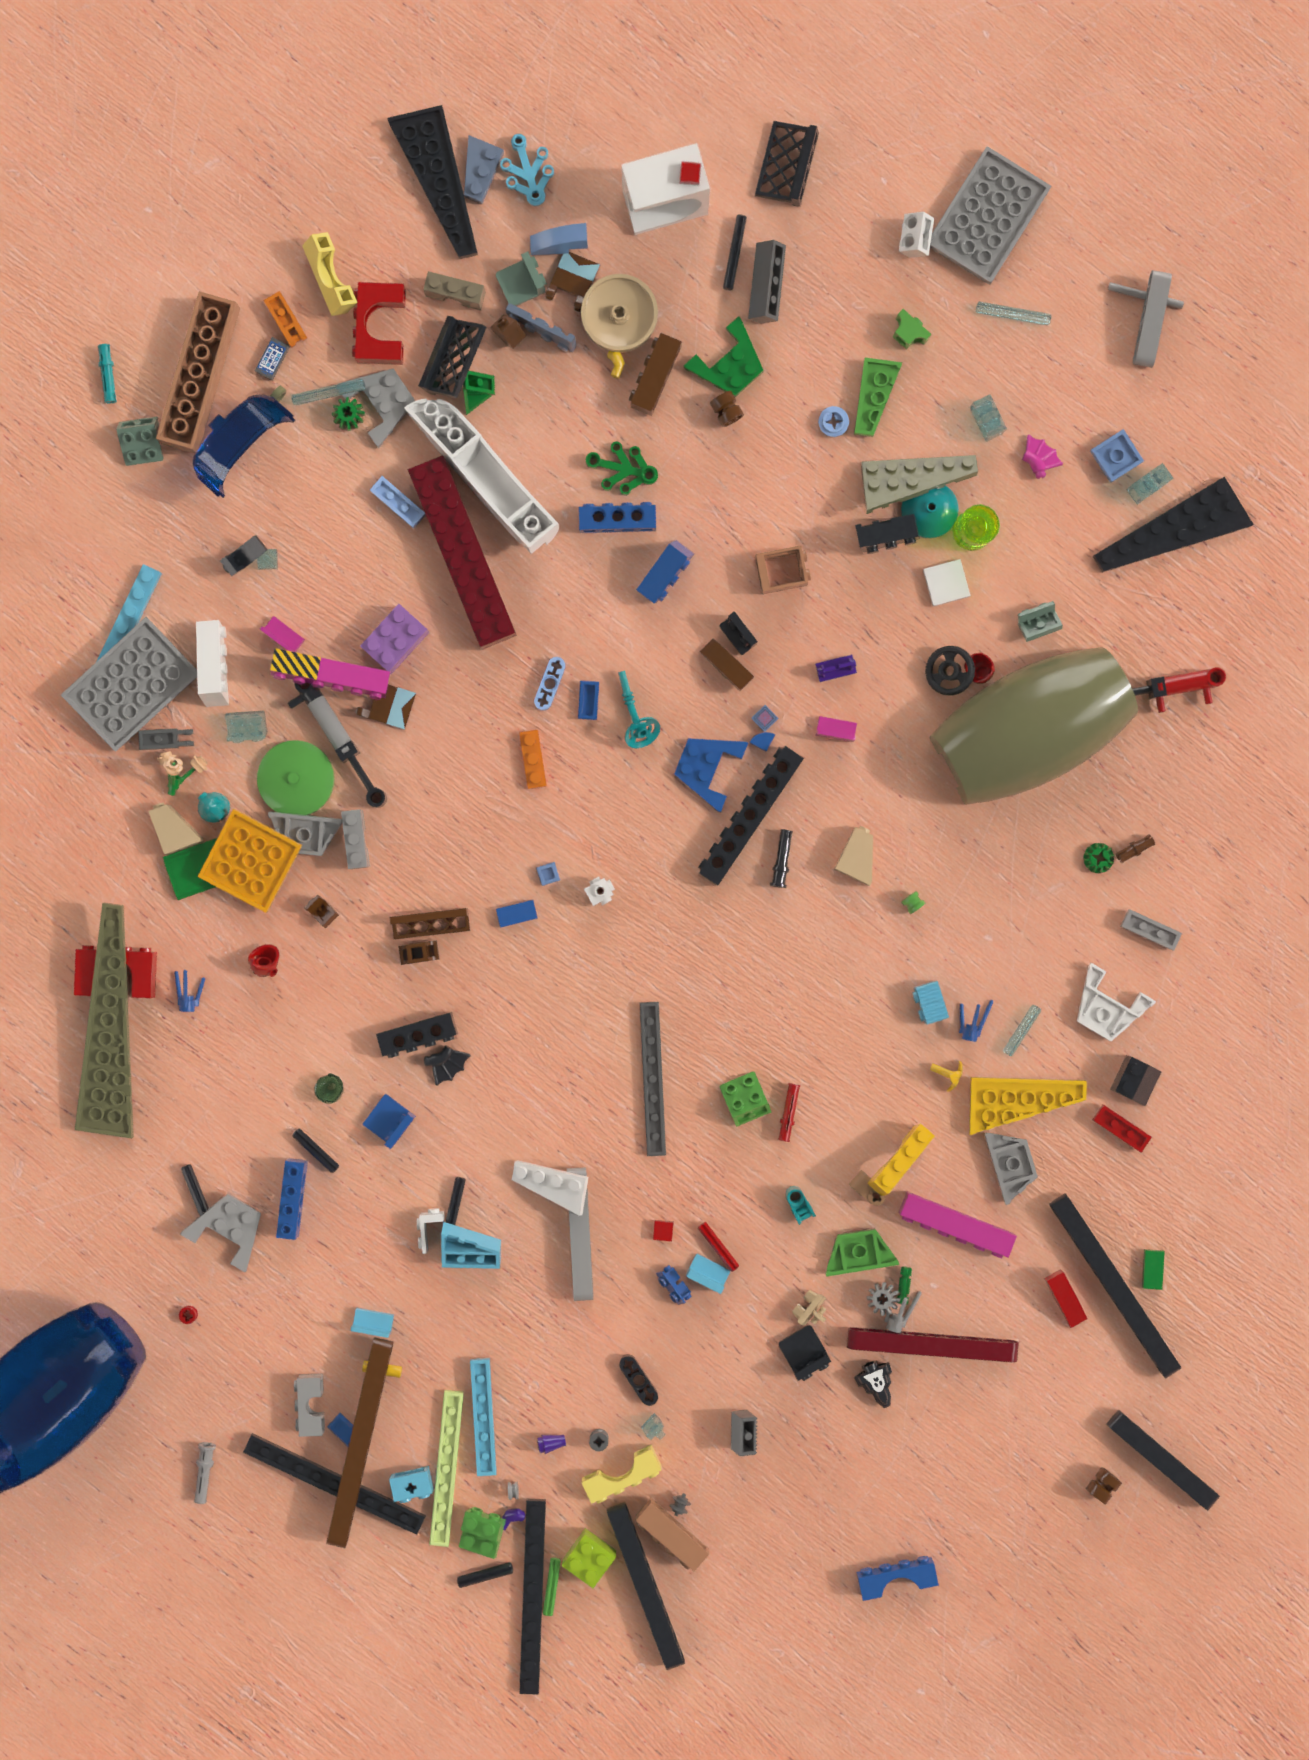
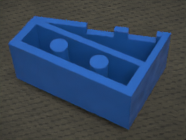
[636,540,694,604]

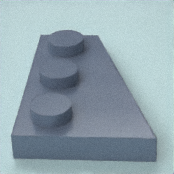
[464,135,504,204]

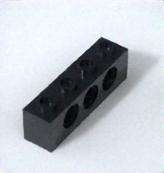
[376,1012,458,1058]

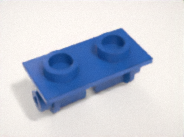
[656,1265,691,1305]

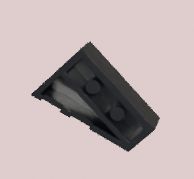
[855,514,920,554]

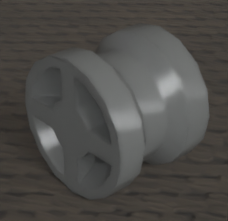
[589,1429,609,1452]

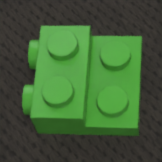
[459,1507,506,1559]

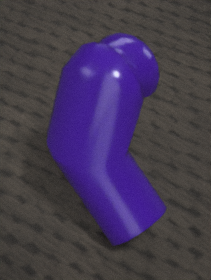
[502,1508,525,1530]

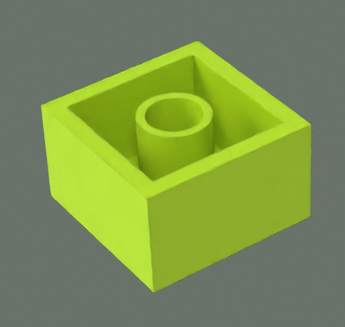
[562,1528,616,1588]

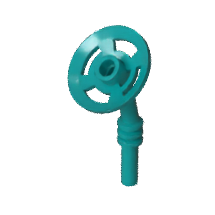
[618,671,661,748]

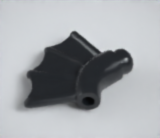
[424,1045,471,1086]

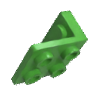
[720,1071,772,1127]

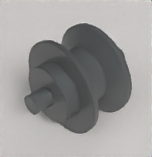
[669,1493,691,1516]

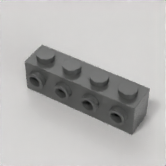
[748,240,786,324]

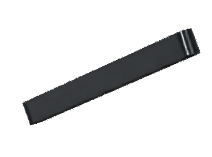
[607,1502,685,1670]

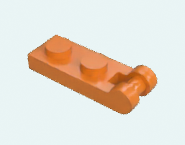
[263,291,308,348]

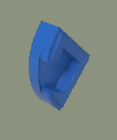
[749,732,775,752]

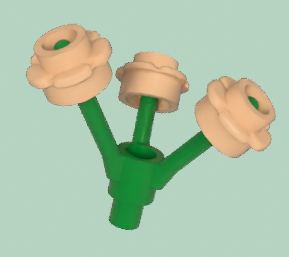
[157,752,208,796]

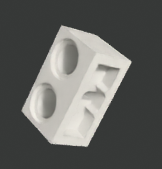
[899,212,934,258]

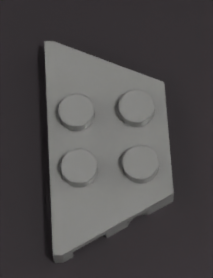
[268,811,342,856]
[984,1132,1038,1205]

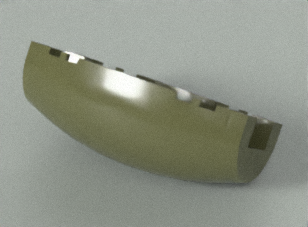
[929,647,1138,805]

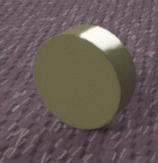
[269,385,286,405]

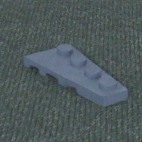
[506,303,576,353]

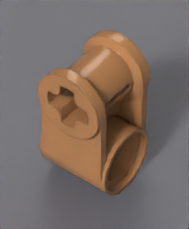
[849,1170,885,1206]

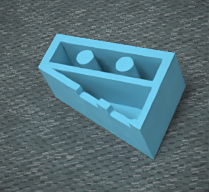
[441,1222,501,1269]

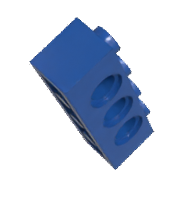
[579,502,656,533]
[276,1158,308,1240]

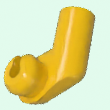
[607,351,625,379]

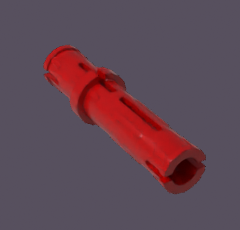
[778,1083,801,1142]

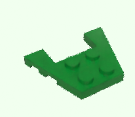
[683,316,764,397]

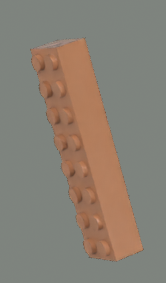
[156,291,240,454]

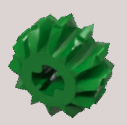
[332,397,365,431]

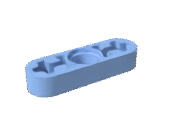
[534,657,566,711]

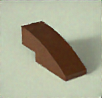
[700,638,754,691]

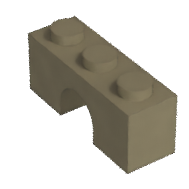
[423,271,486,310]

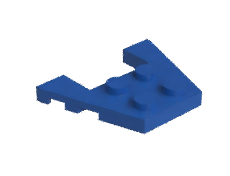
[674,738,748,812]

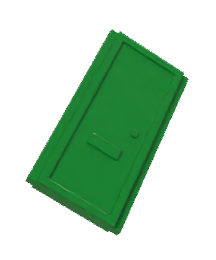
[163,838,218,900]

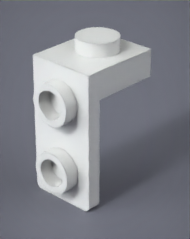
[417,1208,445,1254]

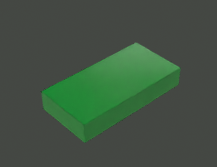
[1142,1249,1165,1290]

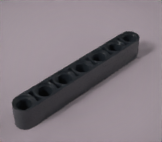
[1106,1410,1220,1511]

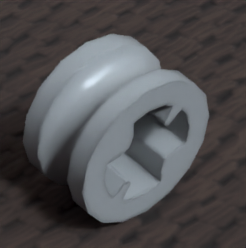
[508,1482,519,1500]

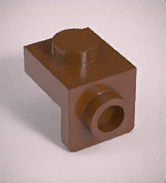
[305,895,339,928]

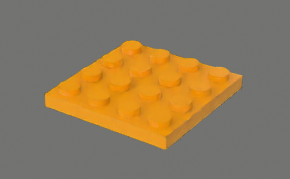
[198,808,303,913]

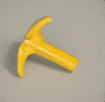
[930,1060,963,1092]

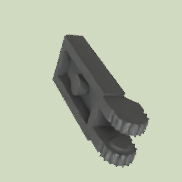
[138,729,194,750]

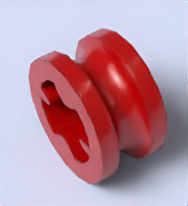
[179,1305,198,1324]

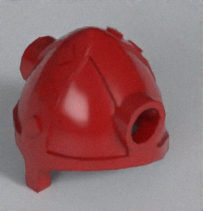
[248,944,280,977]

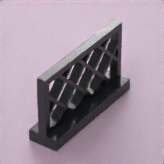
[755,121,819,207]
[418,315,487,398]

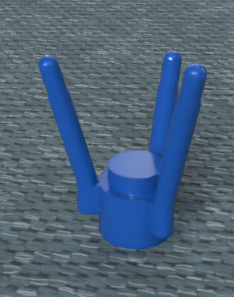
[174,970,205,1012]
[959,1000,993,1042]

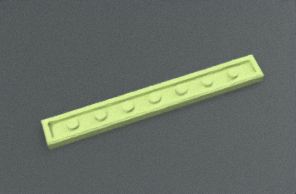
[429,1390,464,1547]

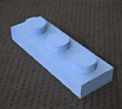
[370,476,426,529]

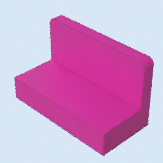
[260,616,305,652]
[816,716,857,742]

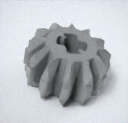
[867,1282,900,1316]

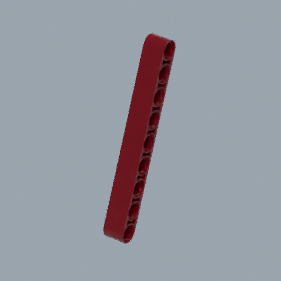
[847,1327,1019,1363]

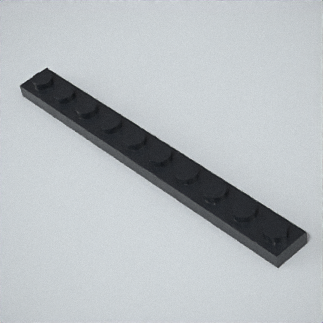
[243,1433,426,1535]
[519,1498,546,1695]

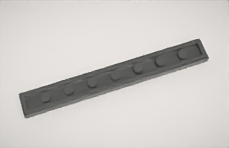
[640,1002,666,1156]

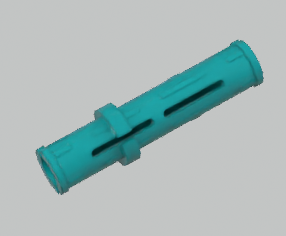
[97,344,117,404]

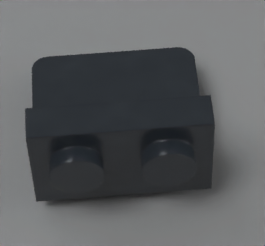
[779,1325,831,1381]

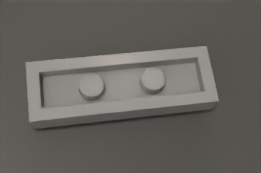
[1120,909,1182,951]

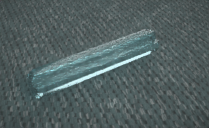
[1003,1005,1041,1056]

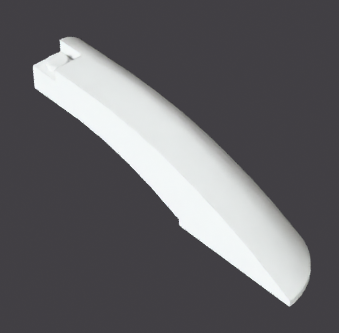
[404,399,559,554]

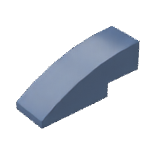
[530,223,588,255]

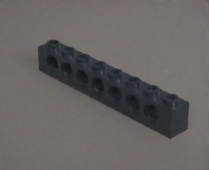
[698,746,804,886]

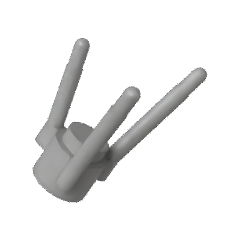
[884,1291,922,1333]

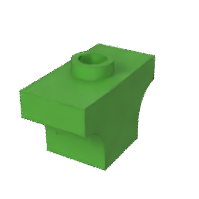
[893,309,931,350]

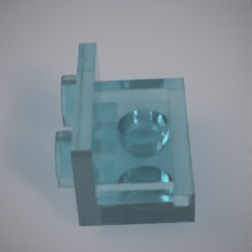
[225,710,268,743]

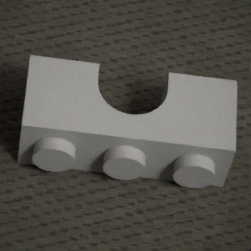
[341,809,370,869]
[294,1373,325,1437]

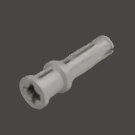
[194,1442,216,1504]

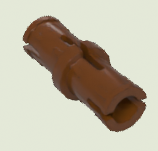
[1116,834,1155,863]

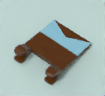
[546,252,600,312]
[356,684,416,730]

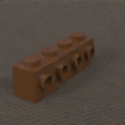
[629,333,682,416]

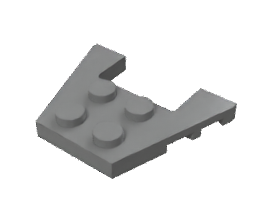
[336,368,415,448]
[180,1193,261,1272]

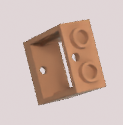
[755,545,811,595]

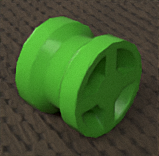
[901,891,925,914]

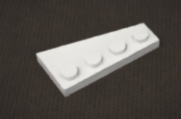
[512,1160,589,1216]

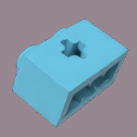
[389,1466,434,1503]

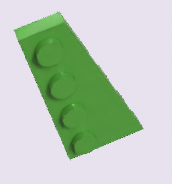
[854,357,903,437]

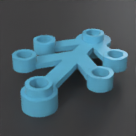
[500,134,554,206]

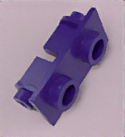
[815,655,857,682]

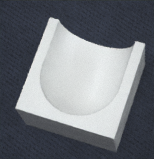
[621,143,710,235]

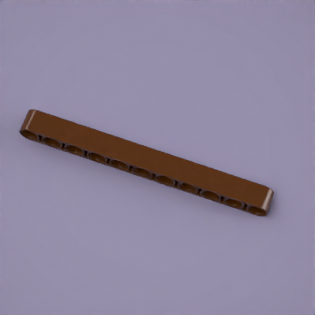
[326,1337,394,1548]

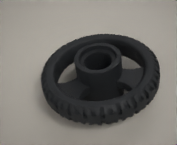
[925,646,975,696]

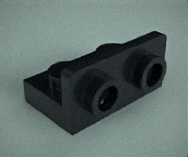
[719,611,758,655]

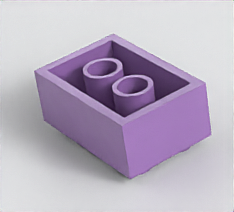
[360,604,430,674]

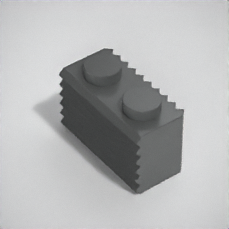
[731,1410,758,1456]

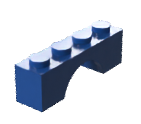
[857,1556,939,1601]

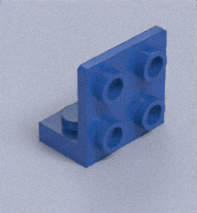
[363,1094,416,1149]

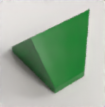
[463,371,495,415]

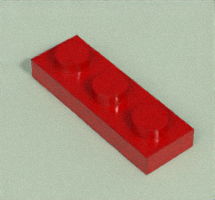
[1092,1104,1152,1153]

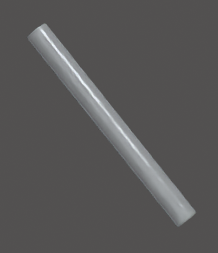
[1108,282,1184,309]

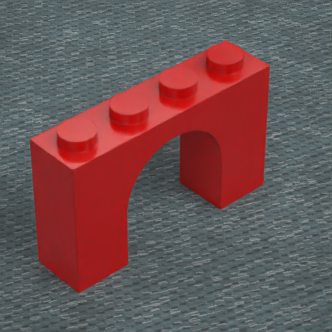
[352,282,406,365]
[74,945,157,998]

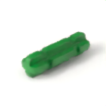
[897,1266,912,1305]

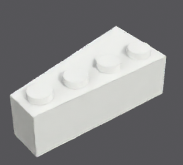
[196,620,229,707]

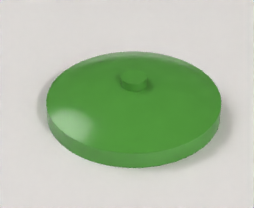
[257,740,335,815]

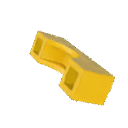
[867,1123,935,1196]

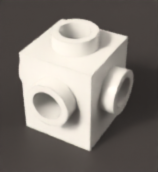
[584,877,615,906]

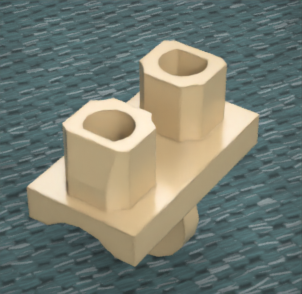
[792,1290,827,1325]

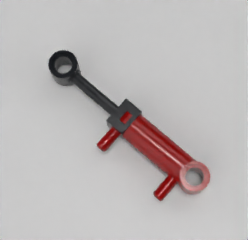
[1132,667,1226,713]

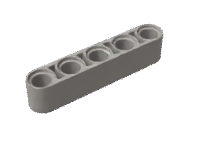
[1133,270,1172,368]

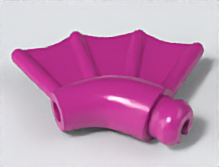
[1022,434,1063,479]

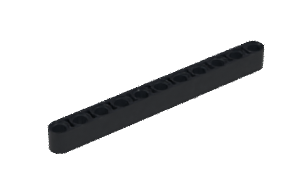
[1049,1193,1181,1379]

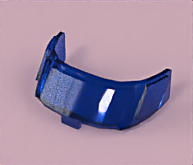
[193,394,295,498]

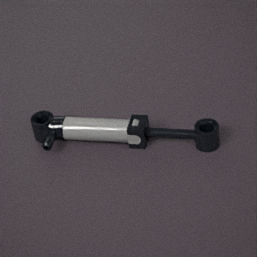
[288,683,387,808]

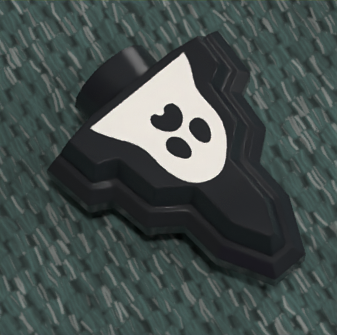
[854,1361,892,1408]

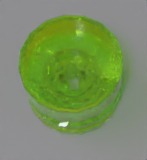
[952,504,1000,551]

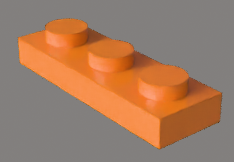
[519,729,547,789]

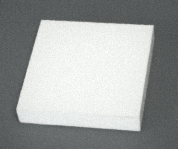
[923,559,971,607]

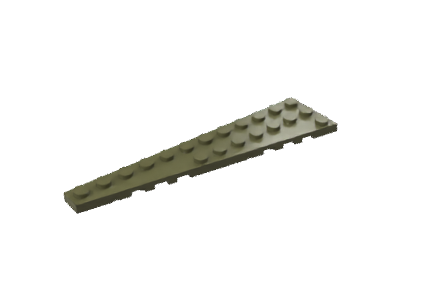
[75,902,134,1139]

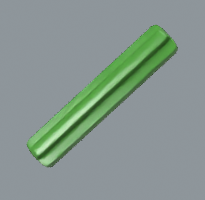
[543,1557,561,1616]

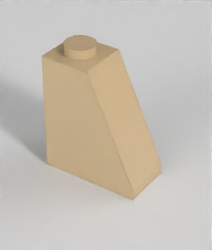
[148,803,204,855]
[834,826,873,886]

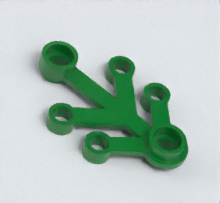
[585,441,658,496]

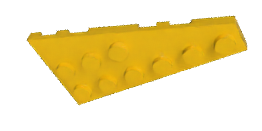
[969,1077,1087,1135]

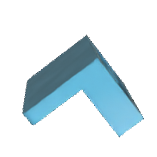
[686,1254,730,1294]
[350,1308,395,1338]

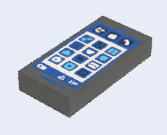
[255,337,290,381]

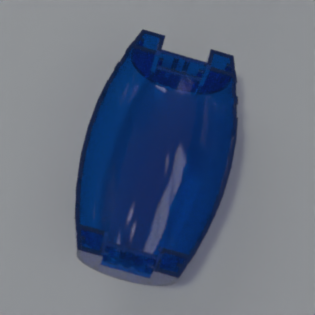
[0,1302,146,1493]

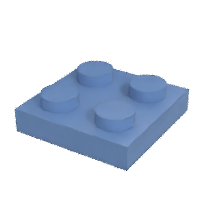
[1090,429,1144,483]

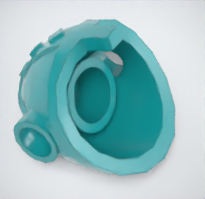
[198,792,230,823]

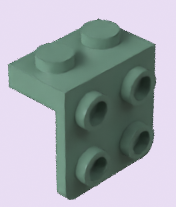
[496,251,547,306]

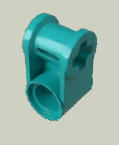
[785,1186,816,1225]

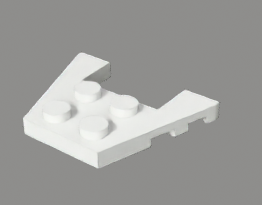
[1077,963,1156,1041]

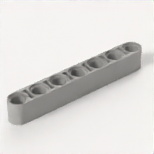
[567,1167,593,1301]

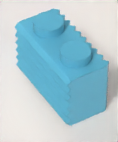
[912,981,949,1025]

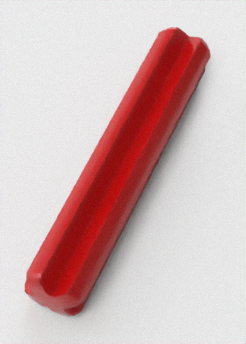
[698,1222,739,1272]

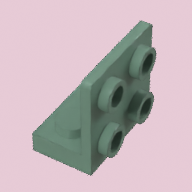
[116,417,163,466]

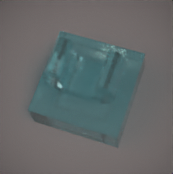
[641,1413,666,1440]

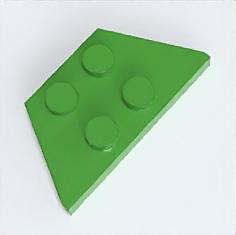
[825,1228,899,1277]

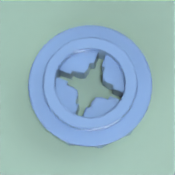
[818,406,849,438]

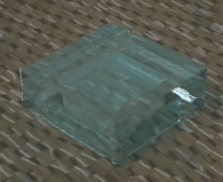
[257,549,278,570]

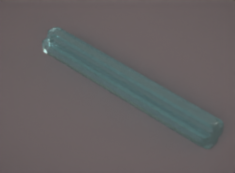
[976,301,1051,325]
[291,379,365,405]

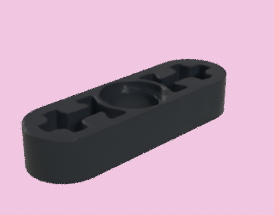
[619,1354,658,1406]

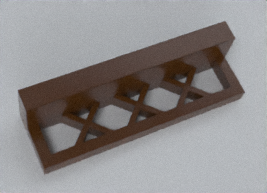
[390,908,470,940]

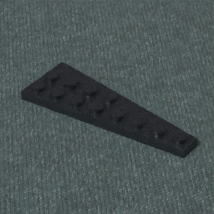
[387,105,478,259]
[1092,476,1254,573]

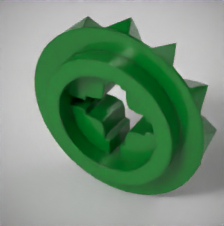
[1083,843,1115,873]

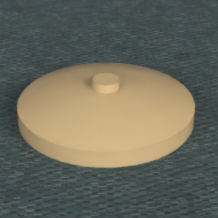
[581,274,658,352]

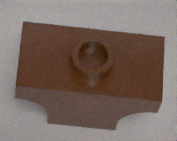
[490,314,527,349]
[398,940,440,965]

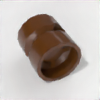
[710,391,744,427]
[1086,1467,1122,1505]

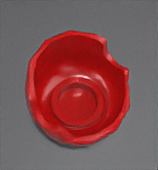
[964,653,995,684]

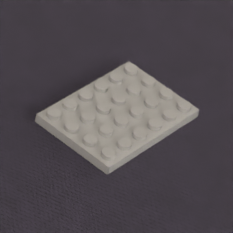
[930,146,1052,285]
[61,617,197,752]

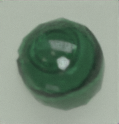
[314,1073,344,1104]

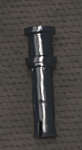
[770,829,793,888]

